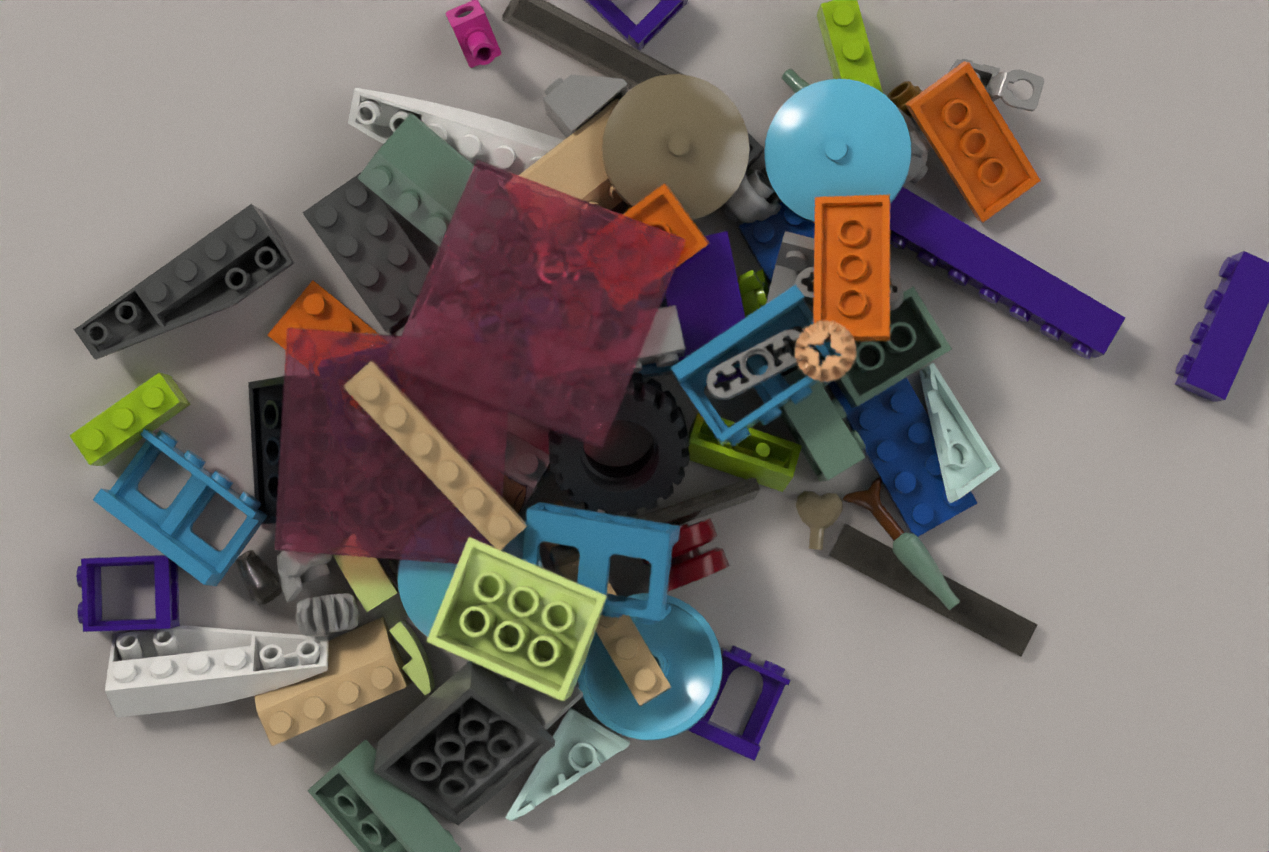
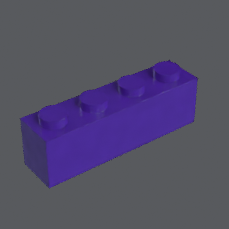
[1175,251,1269,402]

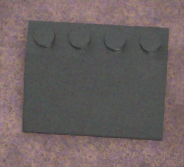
[374,661,555,825]

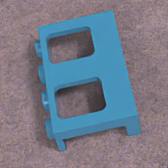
[671,284,841,447]
[93,429,268,586]
[522,502,680,624]

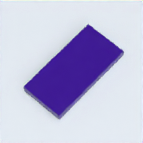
[662,231,745,384]

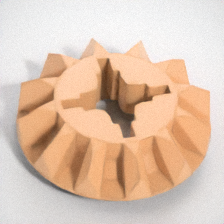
[795,321,856,382]

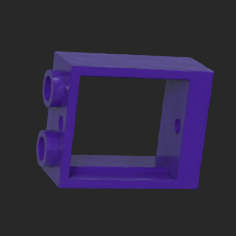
[76,555,180,632]

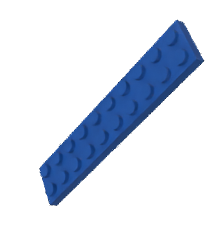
[738,202,978,537]

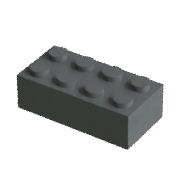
[302,172,448,335]

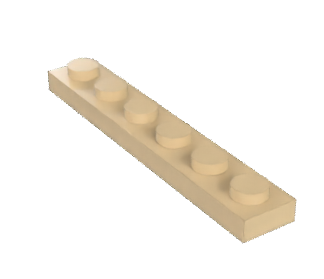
[343,360,527,550]
[543,500,672,707]

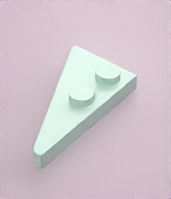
[919,363,1000,503]
[505,707,630,821]

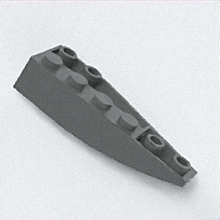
[74,204,294,360]

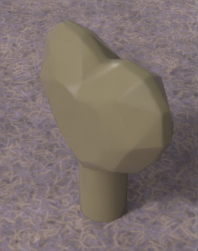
[796,491,843,550]

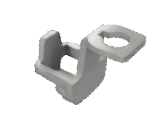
[948,59,1044,111]

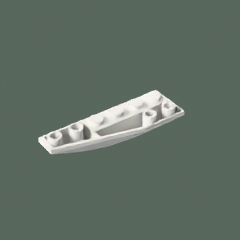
[348,88,563,194]
[105,626,329,718]

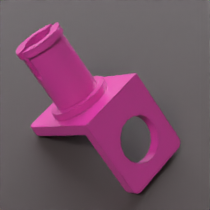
[445,0,501,68]

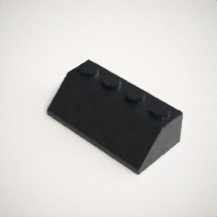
[248,375,334,524]

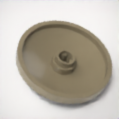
[602,74,749,221]

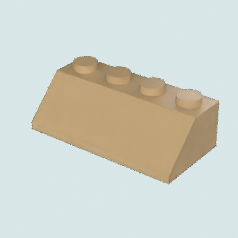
[505,99,623,255]
[254,617,412,746]

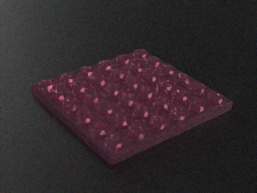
[389,160,686,449]
[275,327,514,564]

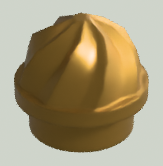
[887,81,922,118]

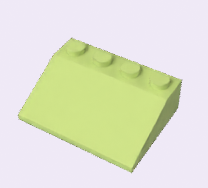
[426,537,607,701]

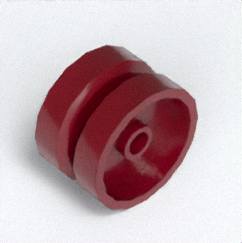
[642,518,730,592]

